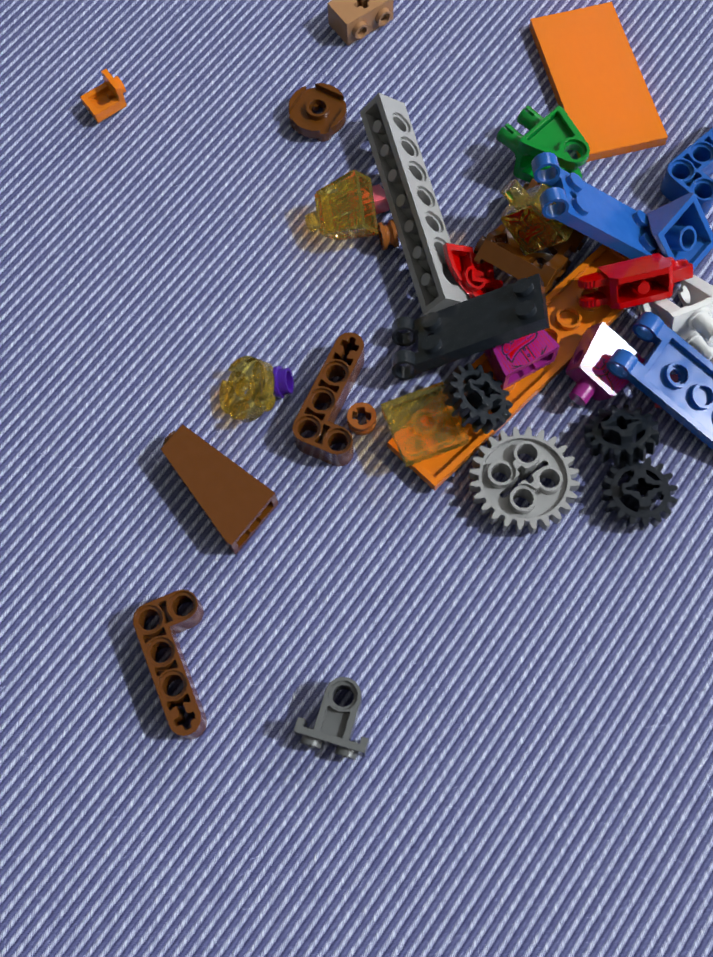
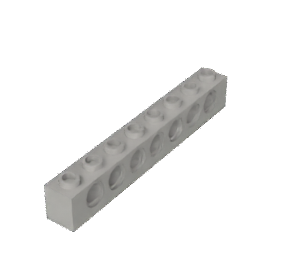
[360,93,469,315]

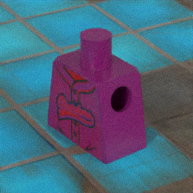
[566,322,645,406]
[484,330,560,390]

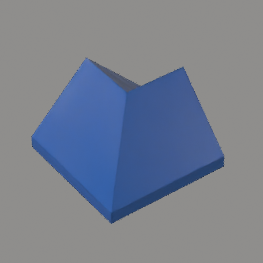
[647,193,713,284]

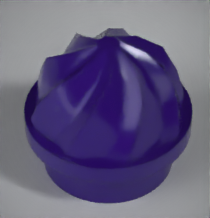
[261,366,294,398]

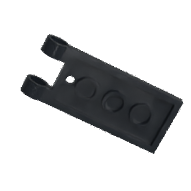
[392,273,550,380]

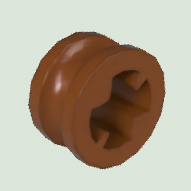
[377,219,399,251]
[347,402,377,436]

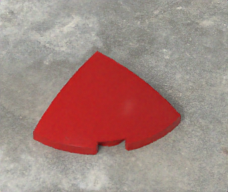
[443,243,503,298]

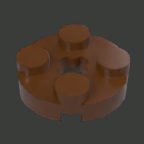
[289,83,347,142]

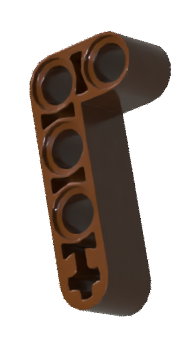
[292,332,365,467]
[133,589,207,740]

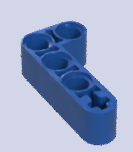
[660,128,713,216]

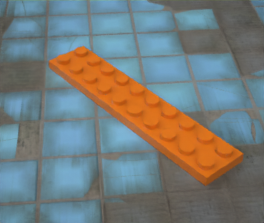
[387,244,630,491]

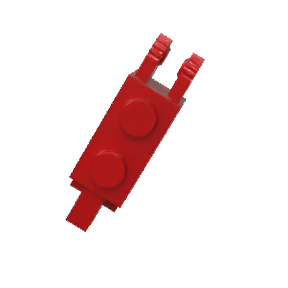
[578,253,693,310]

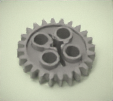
[468,427,580,534]

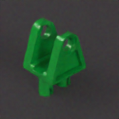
[496,106,590,188]

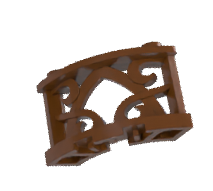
[474,179,588,295]

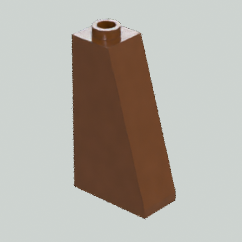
[161,424,279,555]

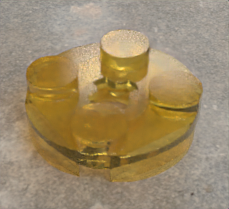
[219,356,275,423]

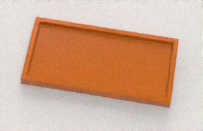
[529,2,668,162]

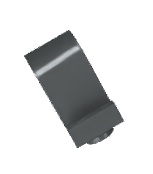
[294,677,369,760]

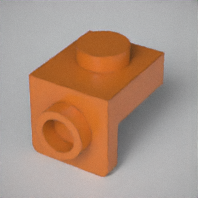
[80,69,127,123]

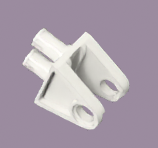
[638,275,713,363]

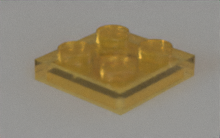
[381,381,469,467]

